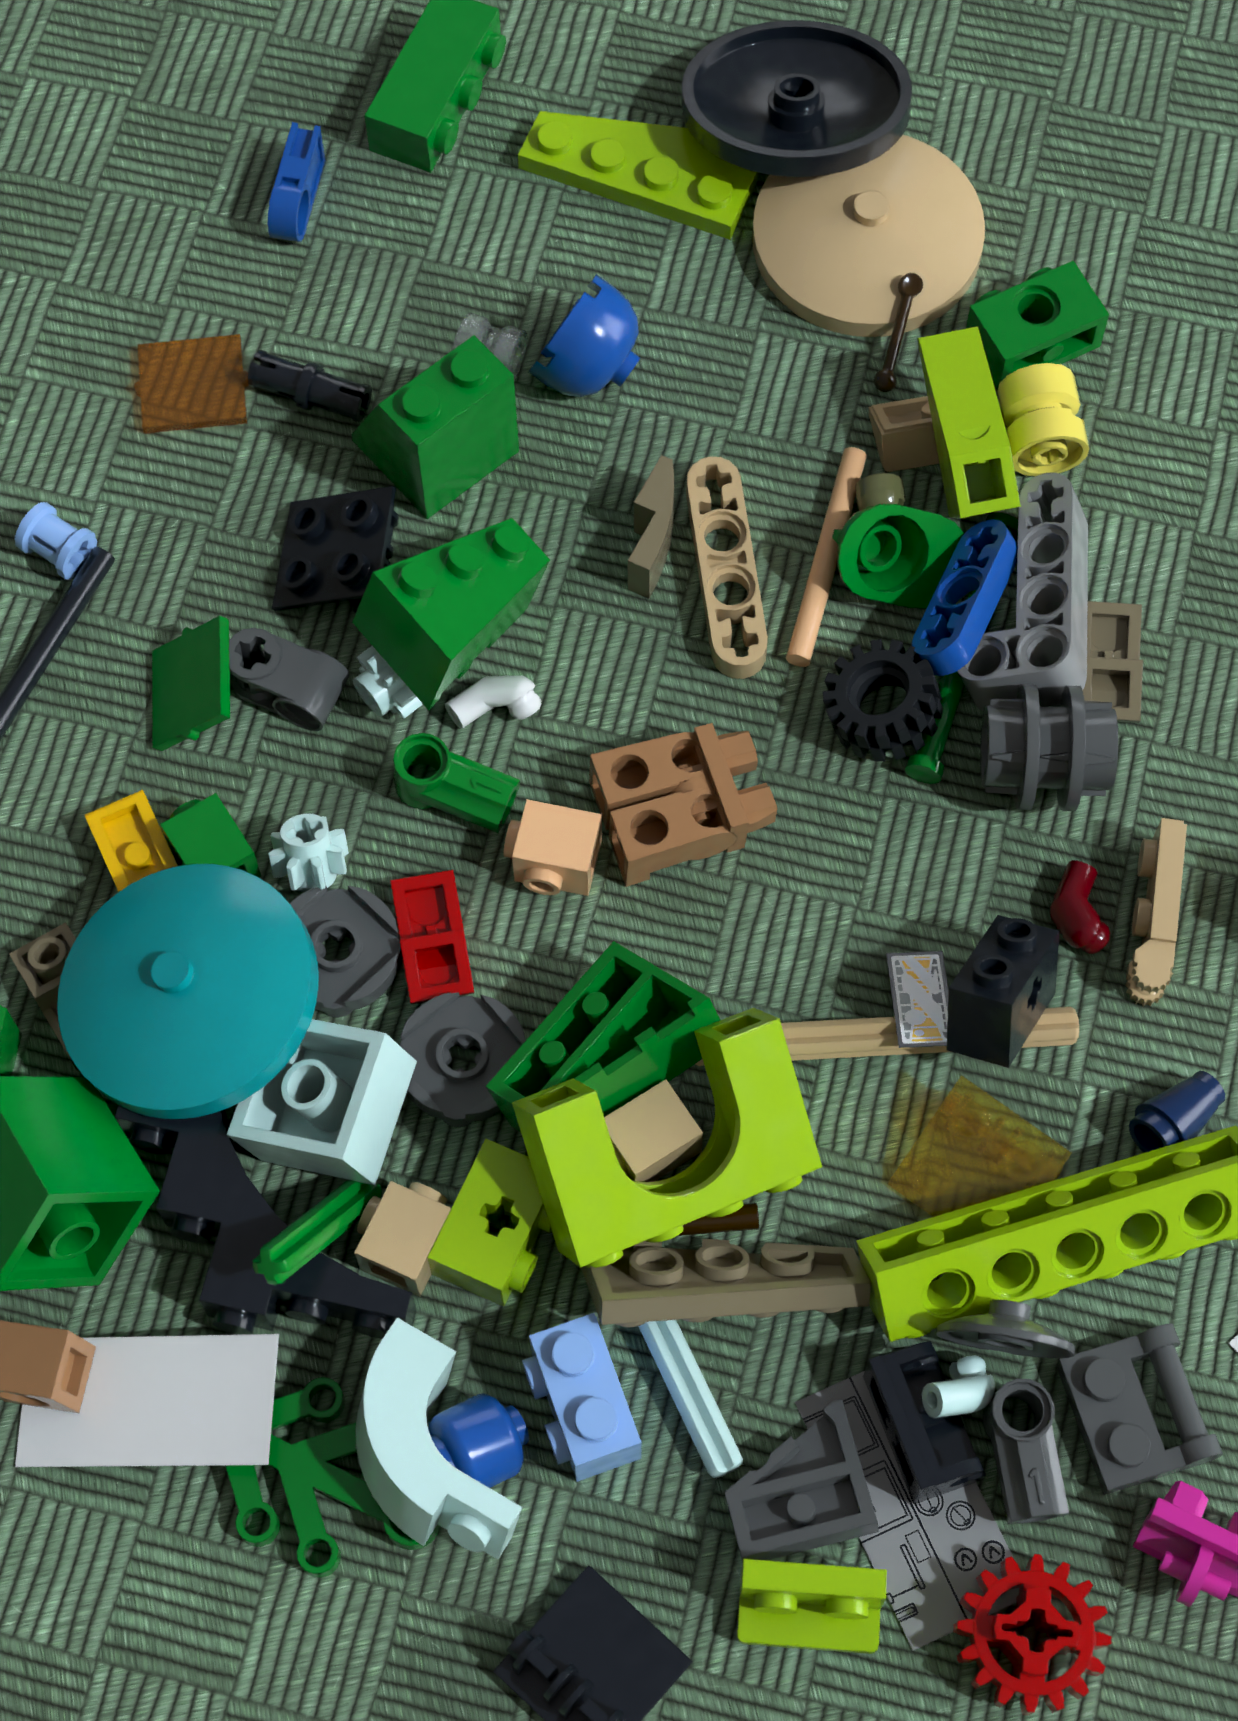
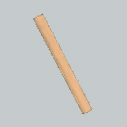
[786,447,867,667]

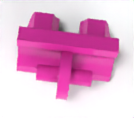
[1133,1481,1238,1607]

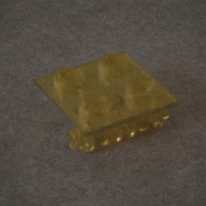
[887,1075,1072,1262]

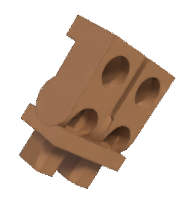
[589,723,777,887]

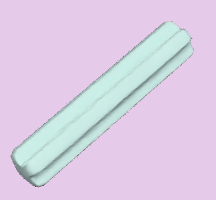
[638,1320,743,1478]

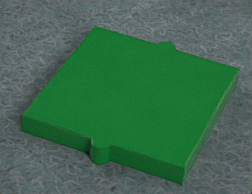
[152,615,230,751]

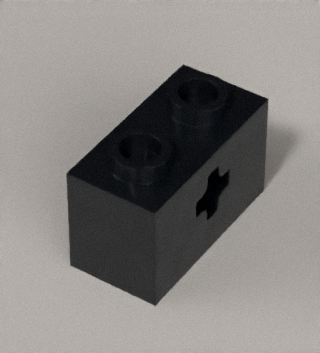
[946,915,1059,1068]

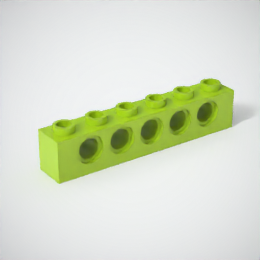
[856,1125,1238,1342]

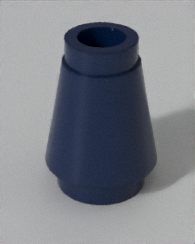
[1129,1071,1225,1153]

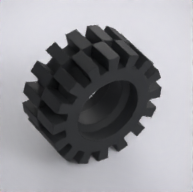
[823,639,943,762]

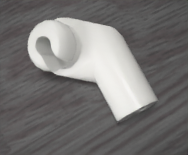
[445,676,541,729]

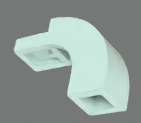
[355,1318,522,1559]

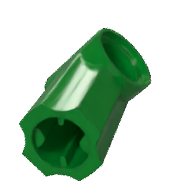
[393,733,520,833]

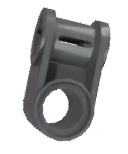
[229,628,350,731]

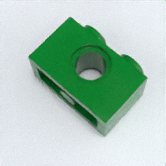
[966,260,1109,391]

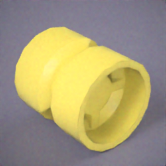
[997,363,1089,476]

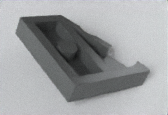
[725,1399,879,1563]

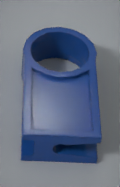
[268,122,325,242]

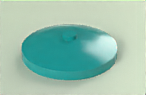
[57,864,319,1119]

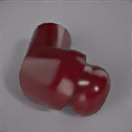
[1050,860,1110,954]

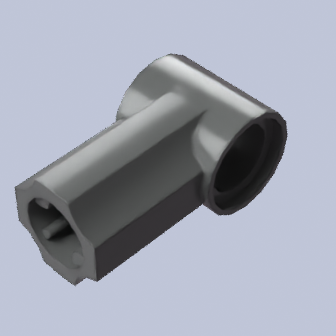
[983,1379,1069,1525]

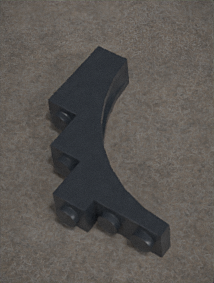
[115,1105,417,1339]

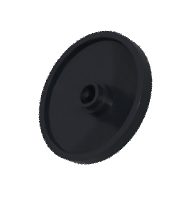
[682,20,912,177]

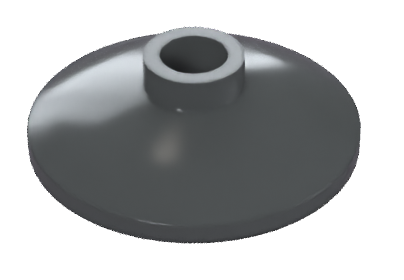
[936,1299,1075,1358]

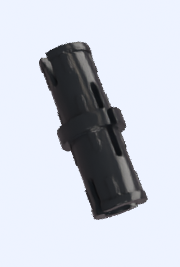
[247,350,372,422]

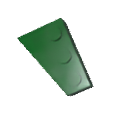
[352,518,550,711]
[485,941,721,1132]

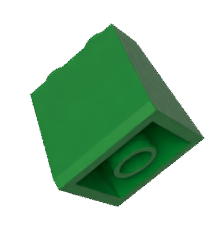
[351,335,519,519]
[0,1076,160,1291]

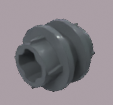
[980,684,1118,811]

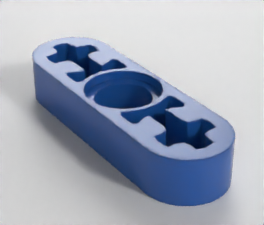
[912,520,1018,676]

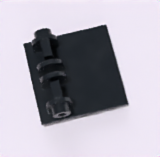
[272,486,399,613]
[493,1565,693,1721]

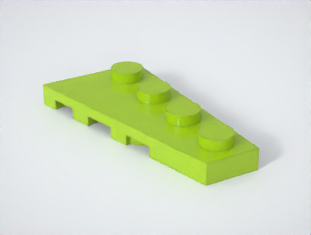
[518,111,761,240]

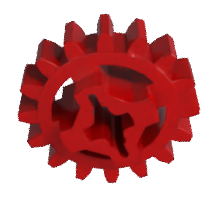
[953,1554,1112,1715]

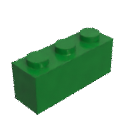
[364,0,506,173]

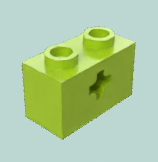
[427,1138,552,1307]

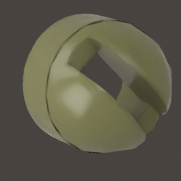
[855,473,905,511]

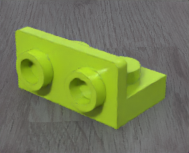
[737,1559,887,1654]

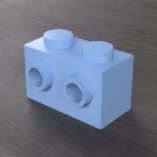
[522,1313,641,1482]

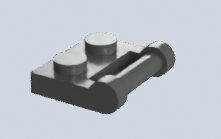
[1056,1323,1223,1495]

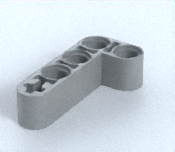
[957,473,1088,711]

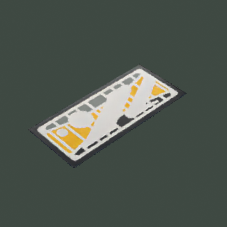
[886,951,949,1048]

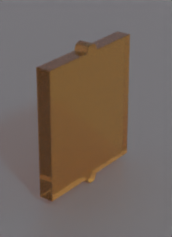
[134,334,248,434]

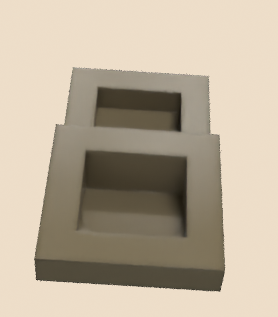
[628,455,674,599]
[1082,601,1143,723]

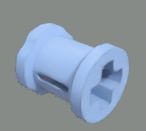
[15,502,97,580]

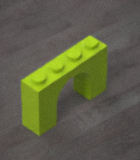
[512,1008,822,1268]

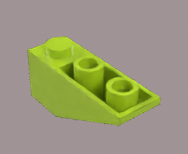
[917,326,1021,518]

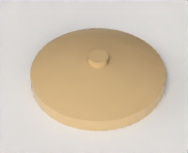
[752,135,985,337]

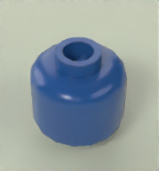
[428,1393,529,1488]

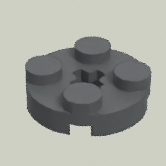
[289,886,403,1018]
[400,992,526,1127]

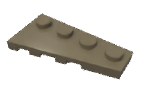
[581,1239,871,1327]

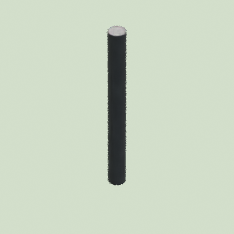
[0,547,115,741]

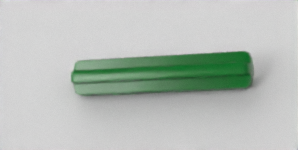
[253,1180,382,1285]

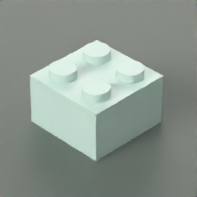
[227,1019,417,1185]

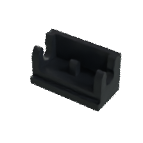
[863,1341,986,1505]

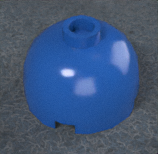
[528,274,640,397]

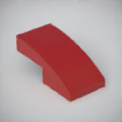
[390,870,475,1004]

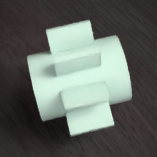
[353,646,423,719]
[268,814,349,892]

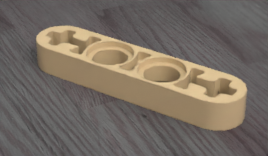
[686,456,768,679]

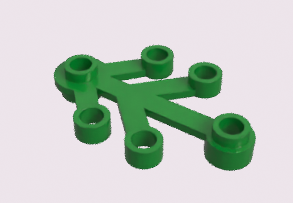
[225,1377,440,1578]

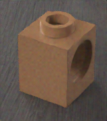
[0,1320,96,1413]

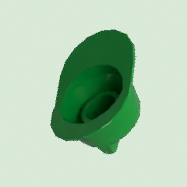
[832,504,964,608]

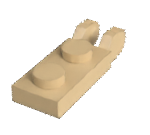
[1125,818,1187,1007]

